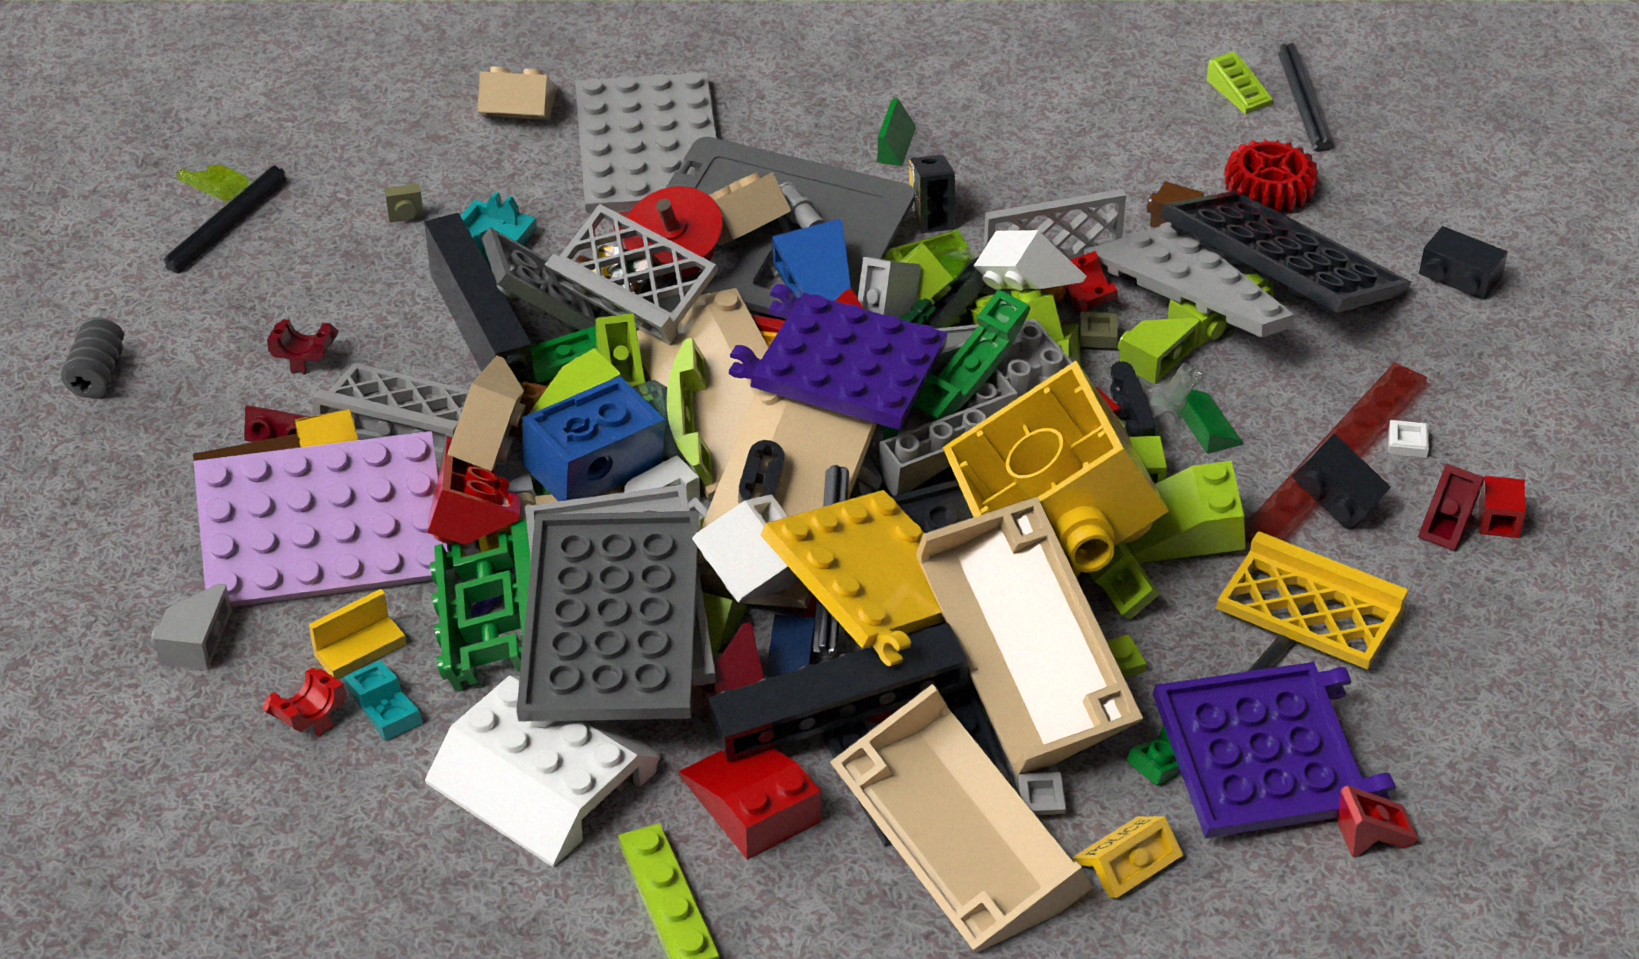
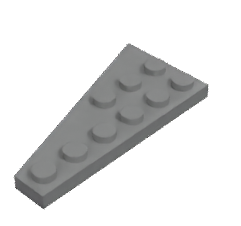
[1083,222,1294,337]

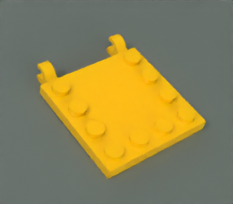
[760,490,945,666]

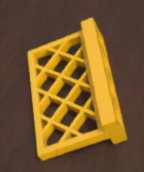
[1216,531,1409,670]

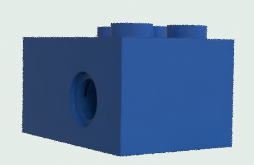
[522,376,665,501]

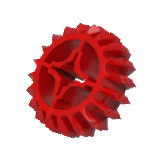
[1224,138,1318,213]

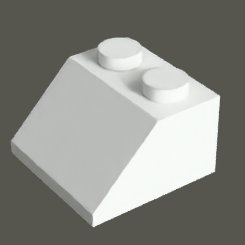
[974,230,1086,290]

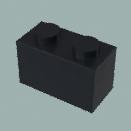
[1419,226,1508,300]
[1291,433,1391,530]

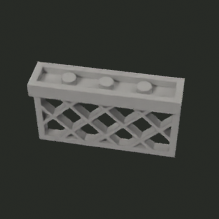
[983,189,1126,272]
[545,204,718,345]
[313,363,469,459]

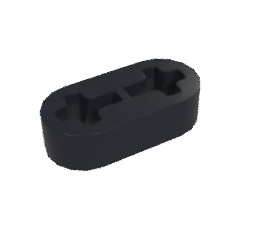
[738,440,784,504]

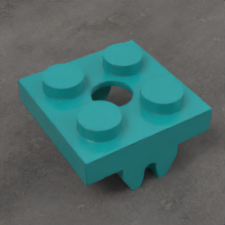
[460,191,537,266]

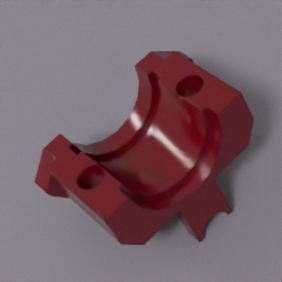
[267,319,339,375]

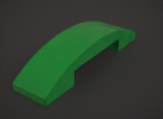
[912,289,1030,420]

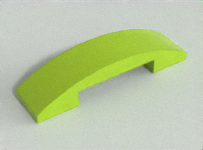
[667,338,713,485]

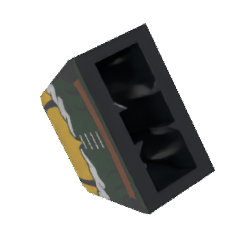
[909,155,955,234]

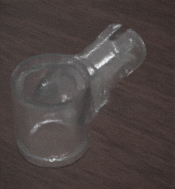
[1144,363,1203,435]

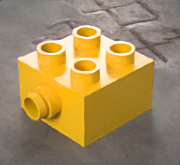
[943,361,1169,578]

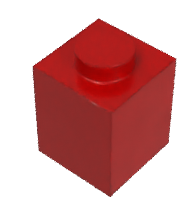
[1479,475,1526,538]

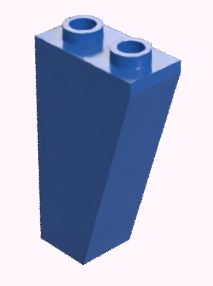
[772,219,851,301]

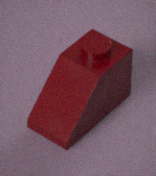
[702,622,764,711]

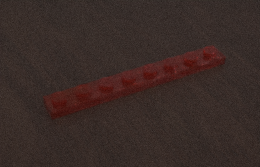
[1244,362,1427,544]

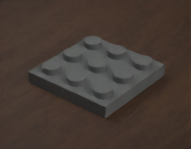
[482,227,596,332]

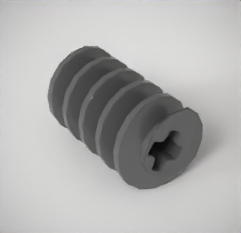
[61,317,125,399]

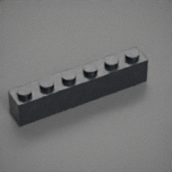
[708,623,968,762]

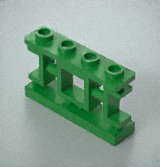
[430,519,531,692]

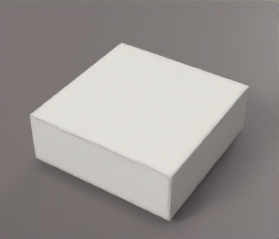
[1388,420,1429,458]

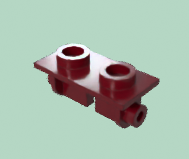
[244,405,310,442]

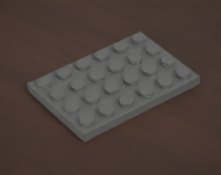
[516,511,700,722]

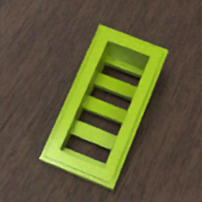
[1206,51,1273,114]

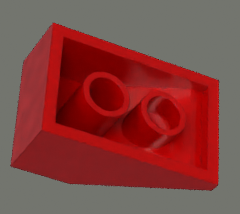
[679,748,821,860]

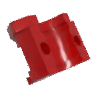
[1065,251,1118,314]
[262,667,346,737]

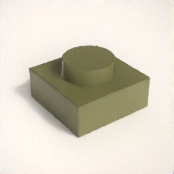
[384,183,424,223]
[1080,312,1118,348]

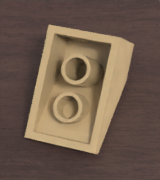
[447,356,526,471]

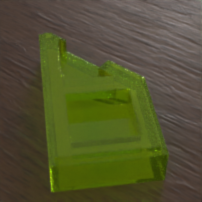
[176,164,249,202]

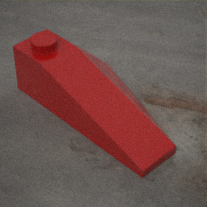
[427,436,520,545]

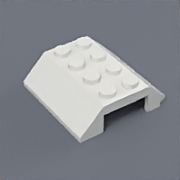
[425,675,661,868]

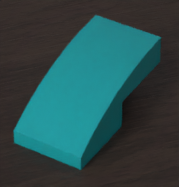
[343,660,423,741]

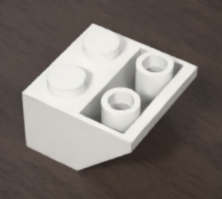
[692,494,799,602]

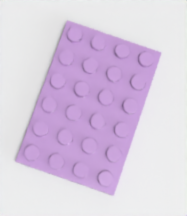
[194,431,448,608]

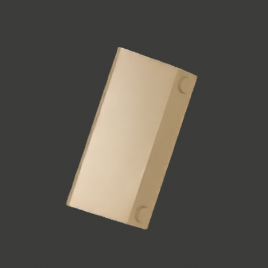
[637,288,768,499]
[698,389,877,608]
[916,497,1143,777]
[830,684,1093,953]

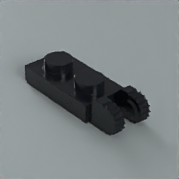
[1110,361,1156,437]

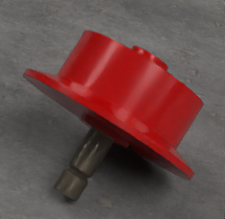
[623,186,723,278]

